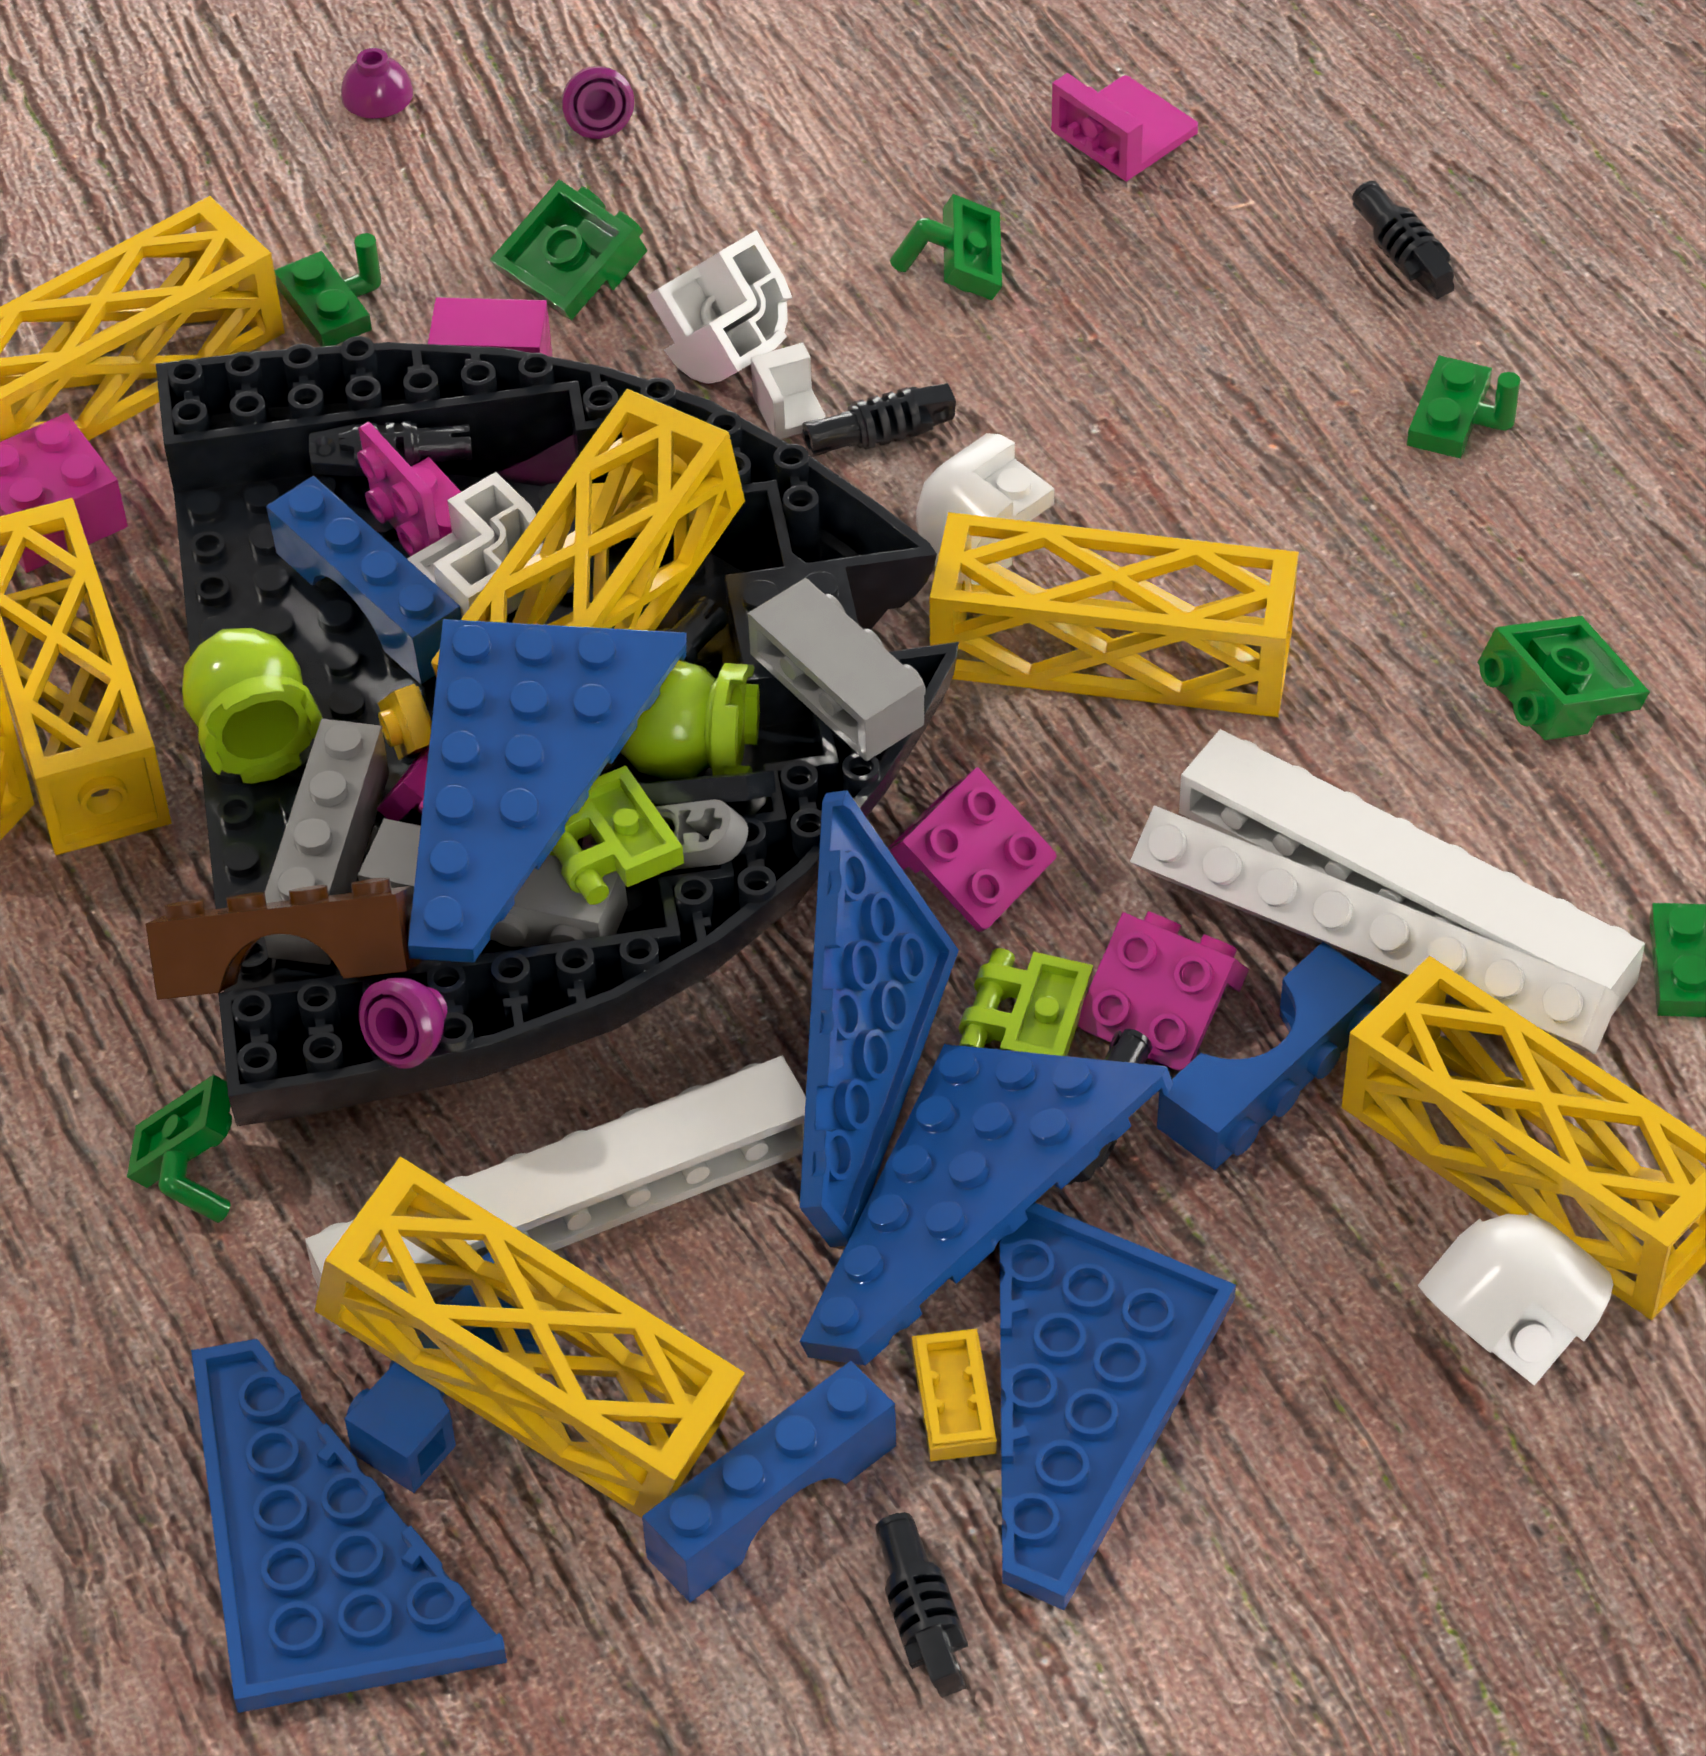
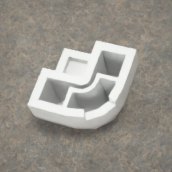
[647,230,792,384]
[916,433,1054,585]
[407,472,544,617]
[1418,1213,1613,1386]

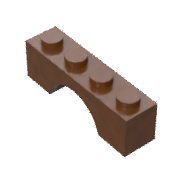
[145,878,422,1000]

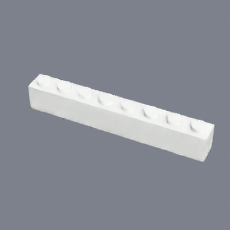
[1179,729,1645,1015]
[1130,805,1620,1054]
[305,1055,806,1334]

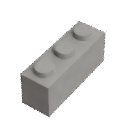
[748,578,926,761]

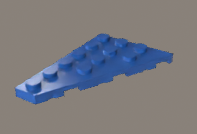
[408,619,687,962]
[800,790,959,1247]
[799,1044,1173,1366]
[999,1202,1236,1610]
[191,1339,507,1713]

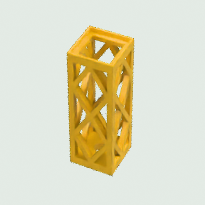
[0,196,285,442]
[431,389,745,678]
[0,498,172,856]
[929,512,1299,718]
[1341,955,1706,1321]
[314,1156,745,1518]

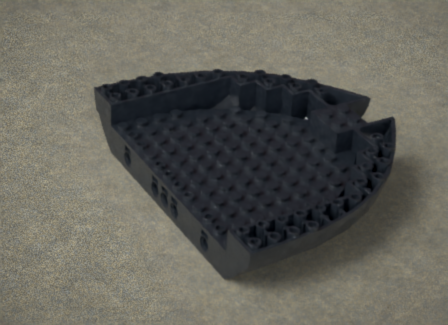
[156,336,959,1126]

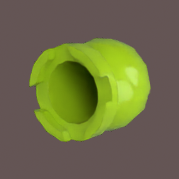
[182,628,323,784]
[620,660,760,780]

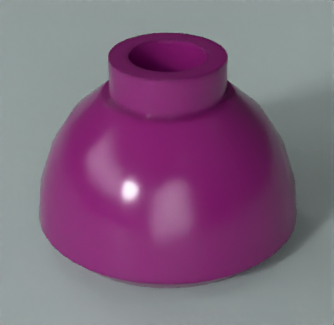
[341,48,413,119]
[562,66,634,139]
[359,978,447,1069]

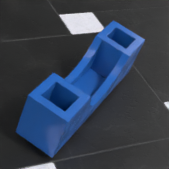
[266,476,462,684]
[1157,942,1381,1170]
[344,1252,566,1493]
[642,1361,896,1603]

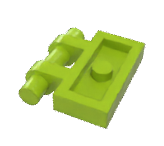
[549,766,684,905]
[958,948,1094,1056]

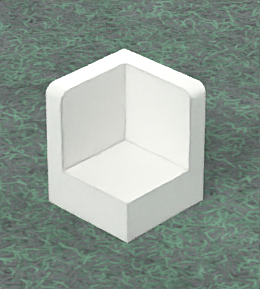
[751,343,826,439]

